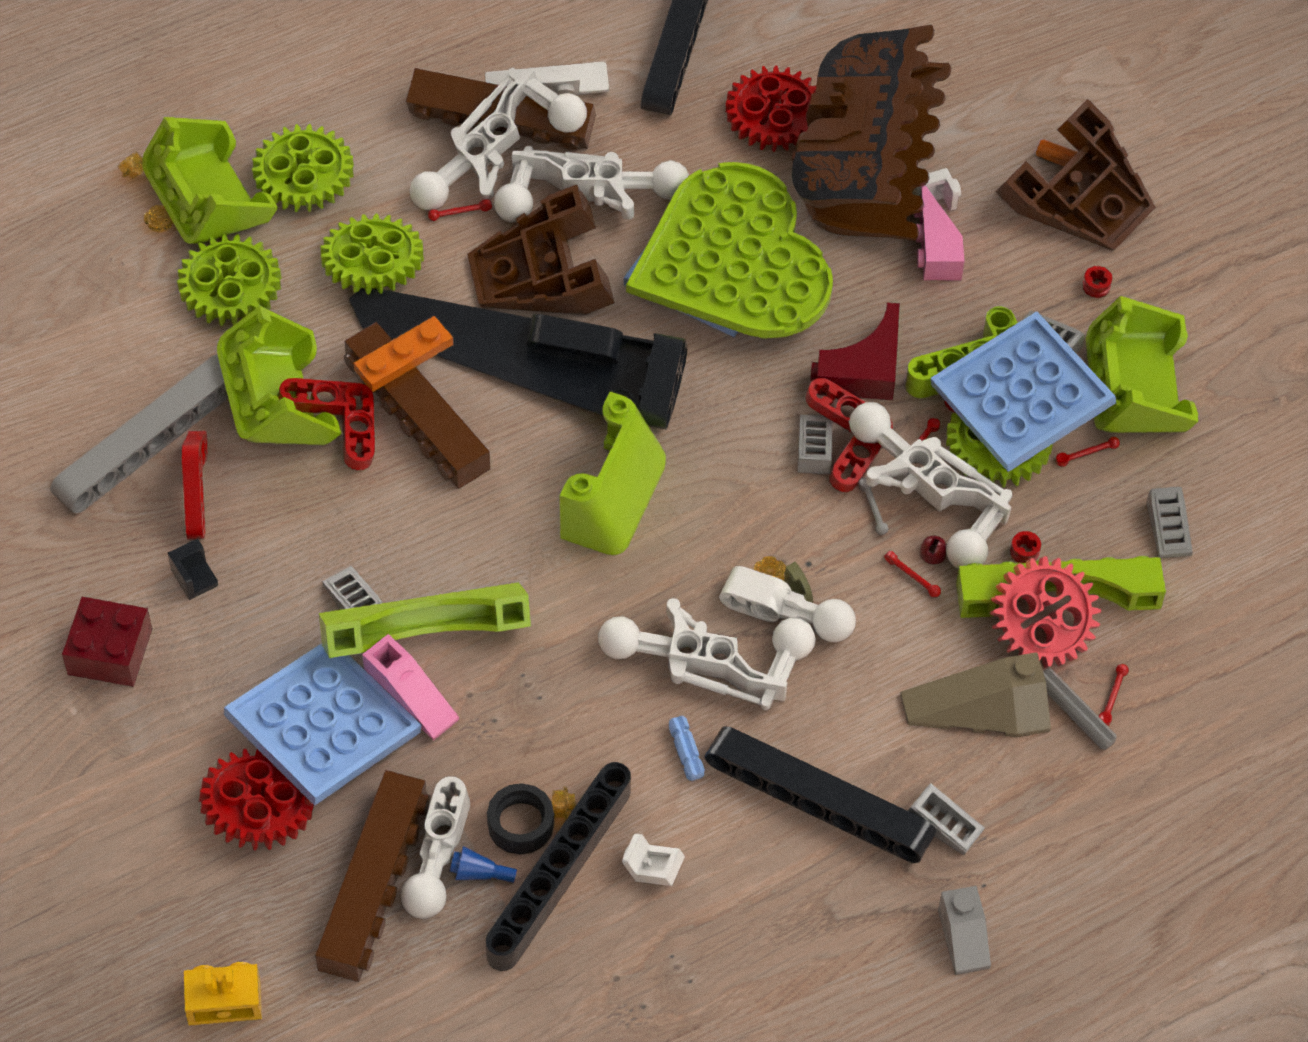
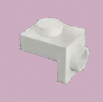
[912,168,961,211]
[622,834,685,886]

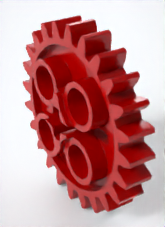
[725,65,816,152]
[199,749,314,850]

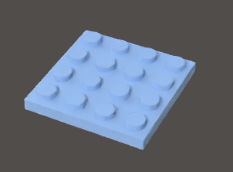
[931,311,1116,472]
[224,643,422,806]

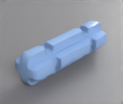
[669,716,705,781]

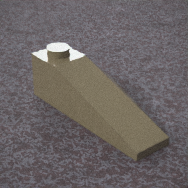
[900,652,1051,737]

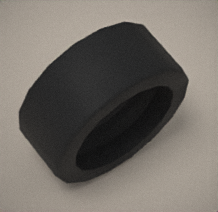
[487,783,554,855]

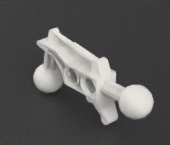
[409,67,587,210]
[494,146,689,223]
[849,402,1012,569]
[598,598,816,710]

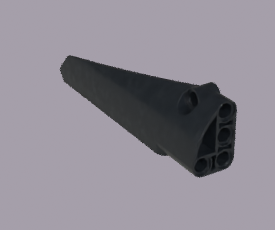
[349,288,688,430]

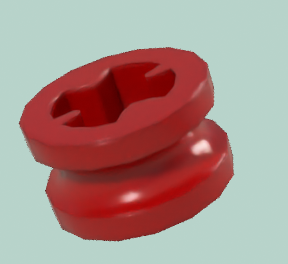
[1082,266,1113,298]
[1010,531,1041,563]

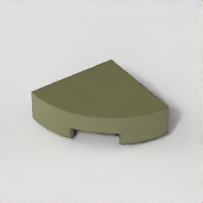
[784,561,813,603]

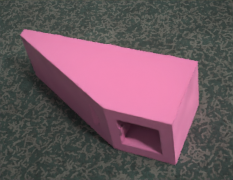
[914,186,964,281]
[362,634,459,741]

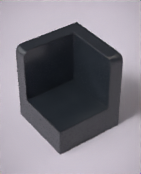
[167,538,218,600]

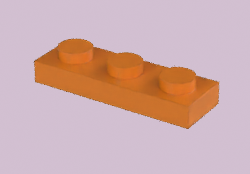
[354,316,453,392]

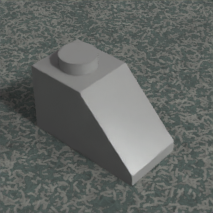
[938,886,991,975]

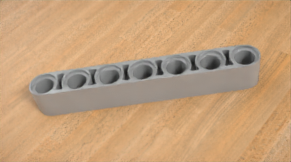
[50,355,228,513]

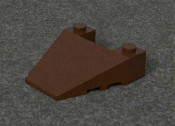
[995,99,1156,251]
[467,184,615,315]

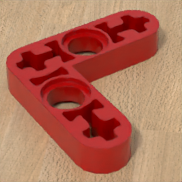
[278,378,375,470]
[805,378,893,492]
[182,431,208,540]

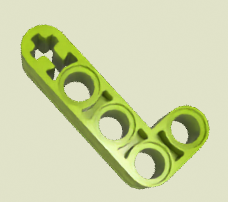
[905,306,1018,398]

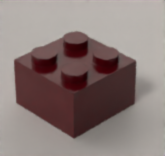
[62,596,153,687]

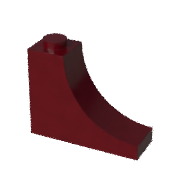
[810,302,900,401]

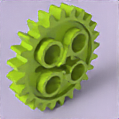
[252,124,354,212]
[320,213,424,294]
[177,234,282,326]
[946,413,1053,488]

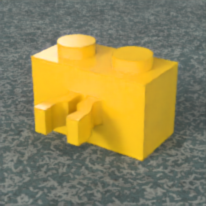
[184,962,262,1026]

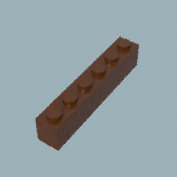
[406,68,596,150]
[344,322,491,489]
[315,770,431,982]

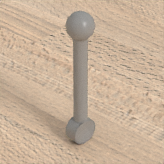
[859,477,889,535]

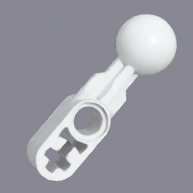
[719,566,856,642]
[401,777,470,919]

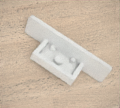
[485,62,609,95]

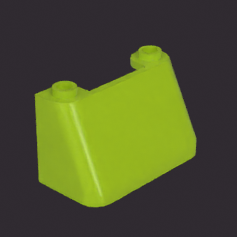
[142,117,278,244]
[1086,296,1198,433]
[217,306,341,445]
[559,392,666,555]

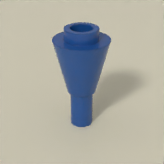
[450,846,517,883]

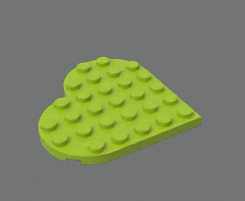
[626,162,833,339]

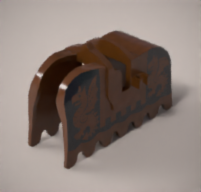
[791,25,952,241]

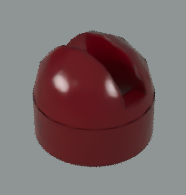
[920,535,947,565]

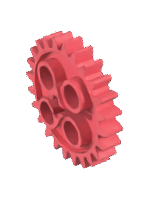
[990,556,1101,668]

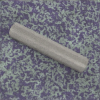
[1043,668,1117,750]

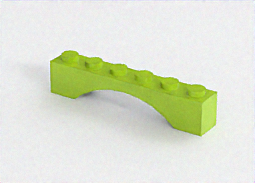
[956,556,1166,618]
[319,582,531,658]

